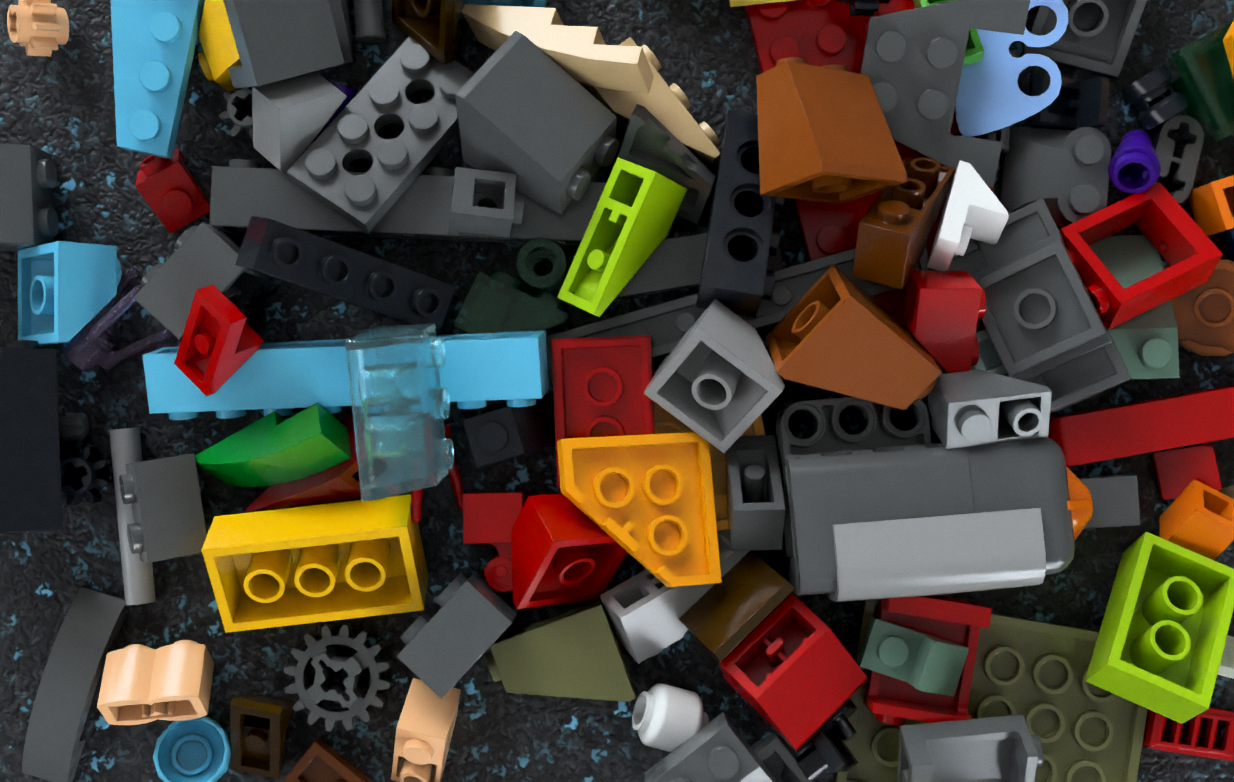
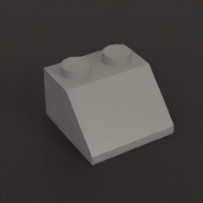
[643,299,785,453]

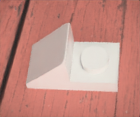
[927,160,1009,271]

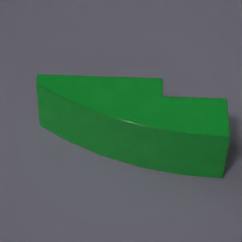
[195,403,351,487]

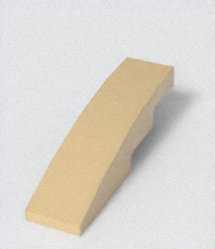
[462,4,654,94]

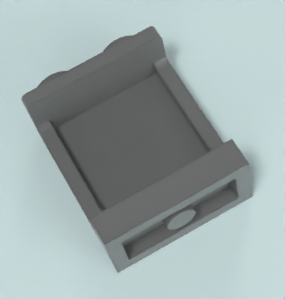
[223,0,344,88]
[897,714,1043,782]

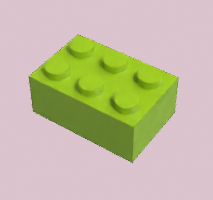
[1085,532,1234,724]

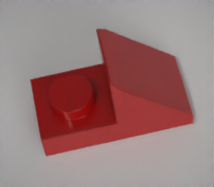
[174,284,263,396]

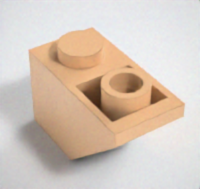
[391,678,461,782]

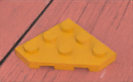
[557,432,722,587]

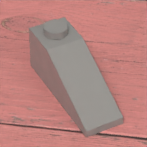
[599,529,749,664]

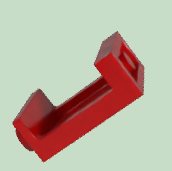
[863,595,992,726]

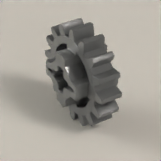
[284,621,394,732]

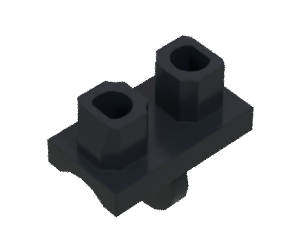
[773,699,858,781]

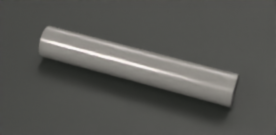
[109,427,156,606]

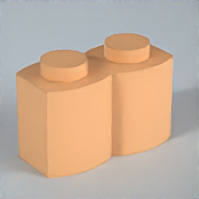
[97,640,214,725]

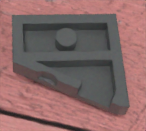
[618,104,716,224]

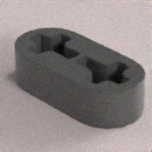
[1151,115,1204,203]

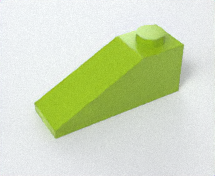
[557,157,687,317]

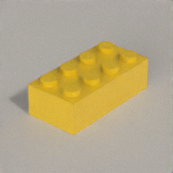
[201,494,429,633]

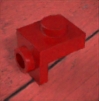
[135,149,210,234]

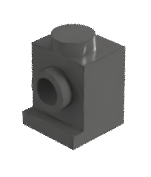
[448,167,524,237]

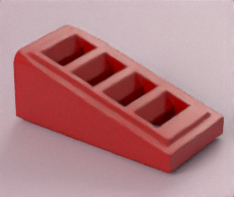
[1142,706,1234,761]

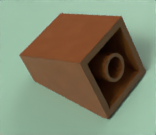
[756,57,907,204]
[765,264,942,410]

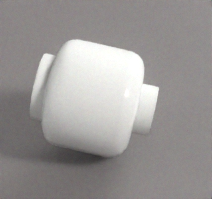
[632,683,709,752]

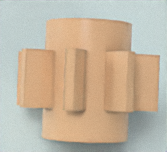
[7,0,69,57]

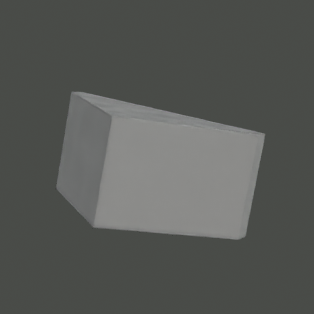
[252,71,347,175]

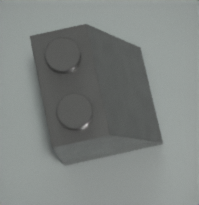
[455,31,619,214]
[0,144,59,252]

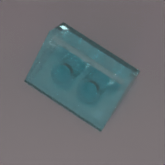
[345,323,454,501]

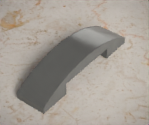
[22,585,128,782]

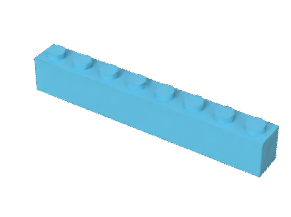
[142,330,549,420]

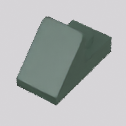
[857,616,969,696]

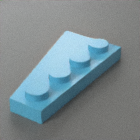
[110,0,205,159]

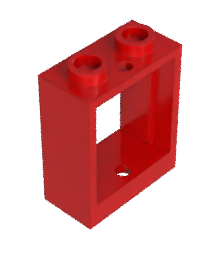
[1060,182,1223,330]

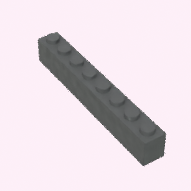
[209,159,607,247]

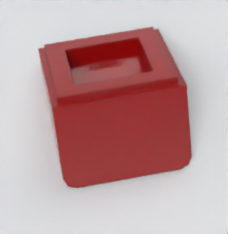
[1151,443,1222,500]

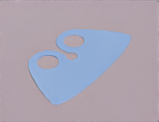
[955,0,1068,137]

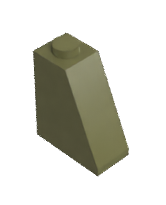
[485,599,636,702]

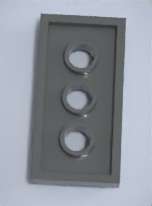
[287,36,475,234]

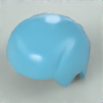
[153,716,231,782]

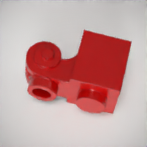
[462,490,526,592]

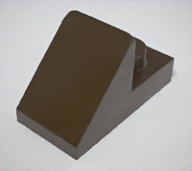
[230,693,296,779]

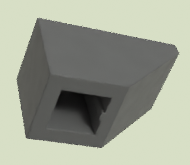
[927,369,1052,449]

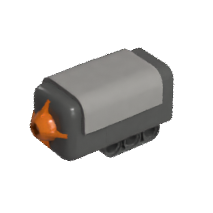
[776,397,1093,602]

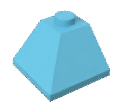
[18,241,122,345]

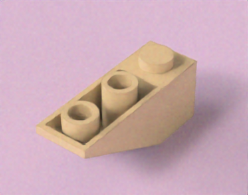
[584,37,721,167]

